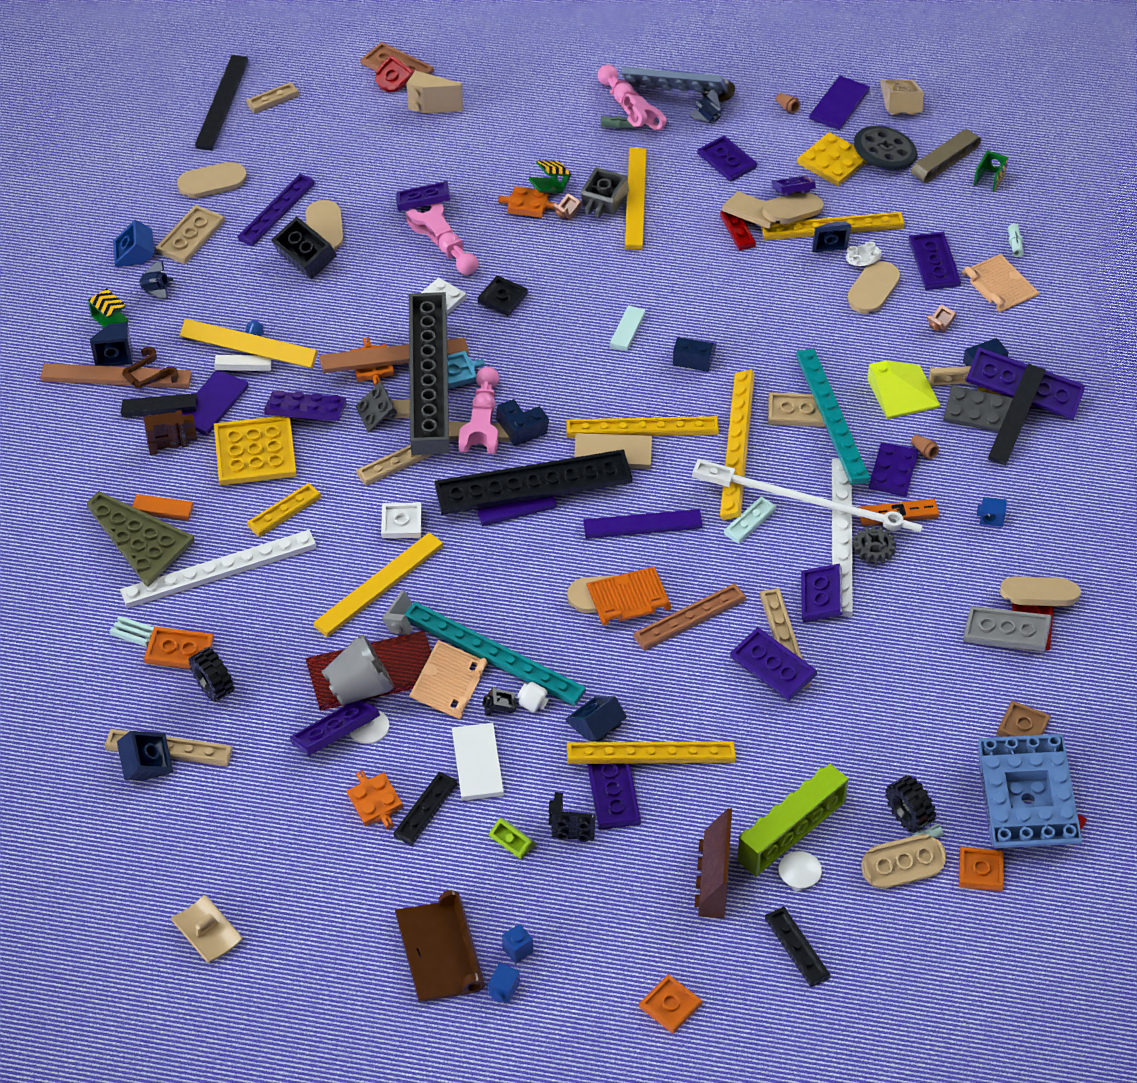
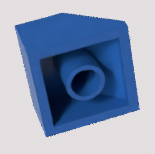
[113,220,154,267]

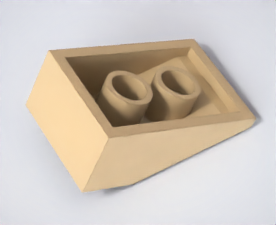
[407,71,463,113]
[880,80,924,115]

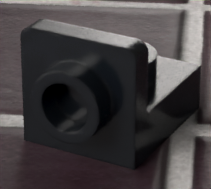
[482,687,516,716]

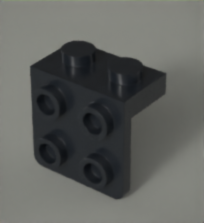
[548,792,596,842]

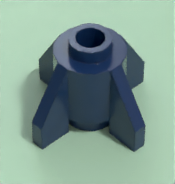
[690,89,722,122]
[140,262,173,299]

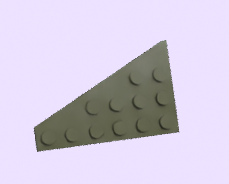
[87,491,194,587]

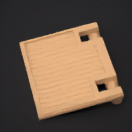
[961,254,1040,313]
[409,640,488,719]

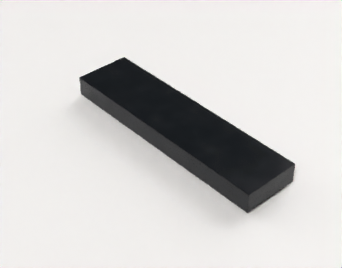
[120,393,198,417]
[393,771,457,846]
[765,906,830,987]

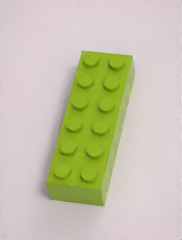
[737,763,849,877]

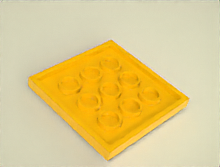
[214,416,297,485]

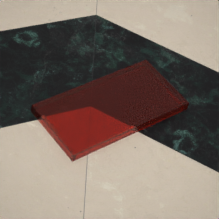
[305,631,431,711]

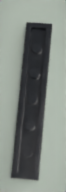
[988,364,1046,466]

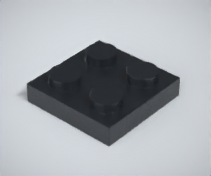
[477,275,528,316]

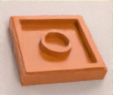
[959,847,1004,892]
[639,974,703,1034]

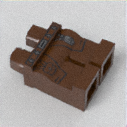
[143,410,197,455]

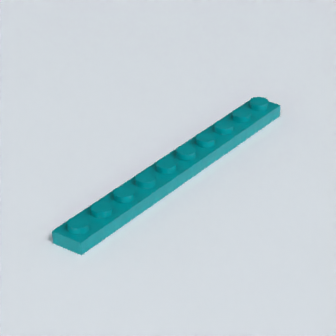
[796,349,870,485]
[403,601,586,706]

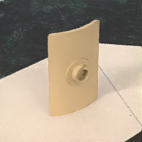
[171,895,243,963]

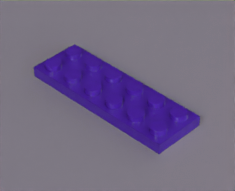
[966,347,1086,420]

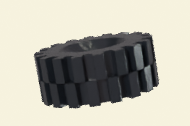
[188,647,235,702]
[885,775,936,833]

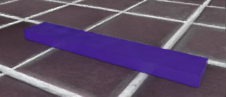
[238,174,315,247]
[583,509,703,539]

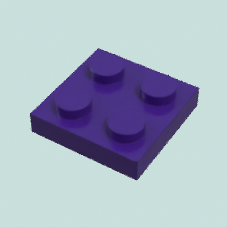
[771,175,816,196]

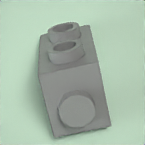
[382,591,413,635]

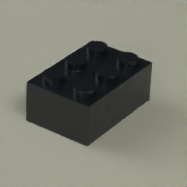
[271,216,337,279]

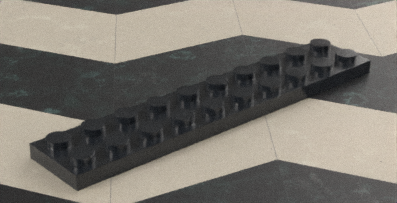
[434,449,633,515]

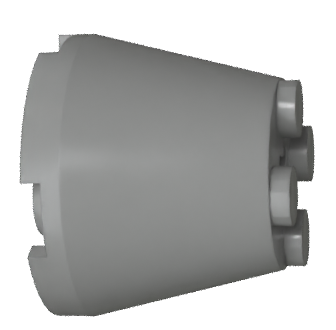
[322,634,394,706]

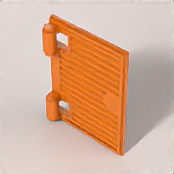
[586,566,672,626]

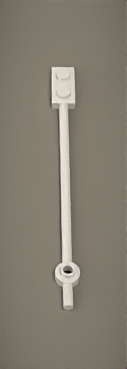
[692,459,923,533]

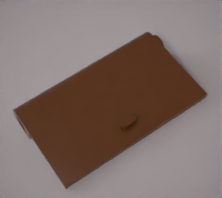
[395,890,485,1002]

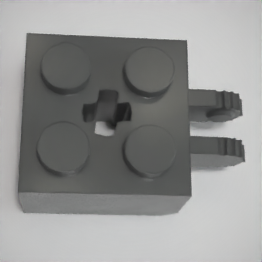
[581,167,629,218]

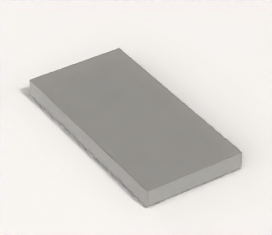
[963,606,1052,651]

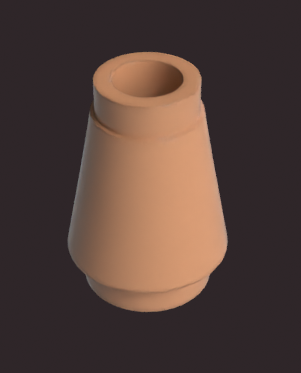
[776,93,800,113]
[911,435,939,459]

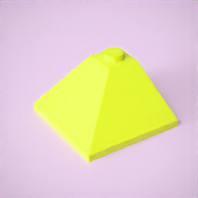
[867,360,940,419]

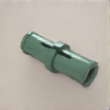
[601,116,635,129]

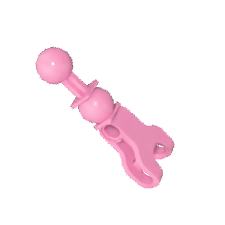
[597,64,667,131]
[406,203,479,275]
[459,366,500,454]

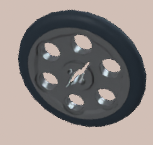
[854,126,917,170]

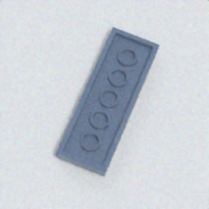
[621,67,728,95]

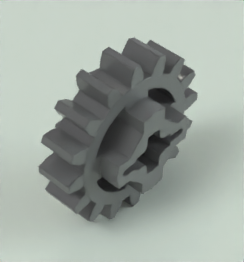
[853,525,897,565]

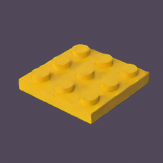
[797,132,867,186]

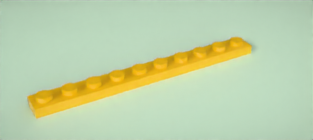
[720,369,755,520]

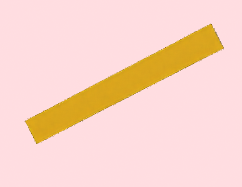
[625,148,646,250]
[761,212,905,240]
[179,318,318,369]
[566,416,719,438]
[313,532,443,638]
[566,741,736,764]

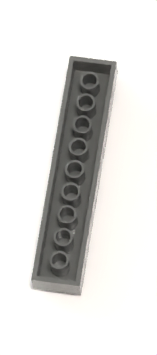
[409,292,450,455]

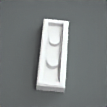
[214,355,272,371]

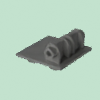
[356,381,397,432]

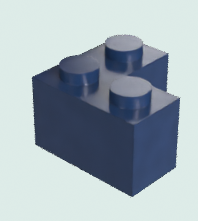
[496,399,549,446]

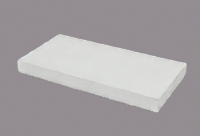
[452,723,504,801]

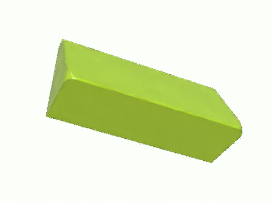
[488,817,536,859]

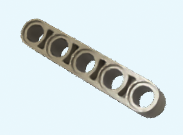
[911,129,981,183]

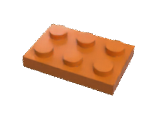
[144,626,214,669]

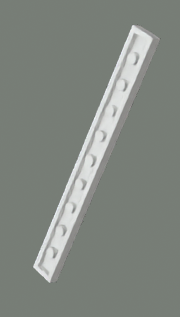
[832,459,853,616]
[120,530,316,608]

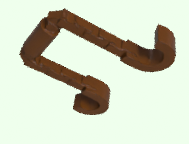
[122,347,179,388]

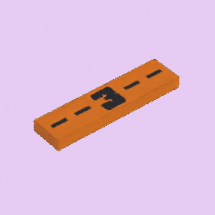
[858,499,939,526]

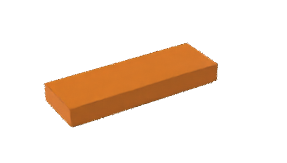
[132,494,194,521]

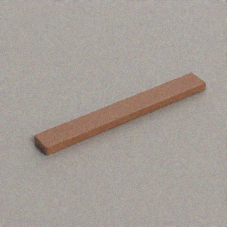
[319,337,469,374]
[40,363,192,388]

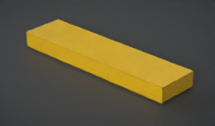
[247,483,321,537]

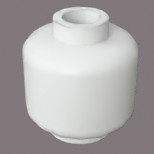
[517,682,549,712]

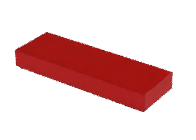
[720,211,756,251]

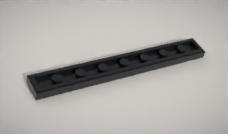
[195,55,248,150]

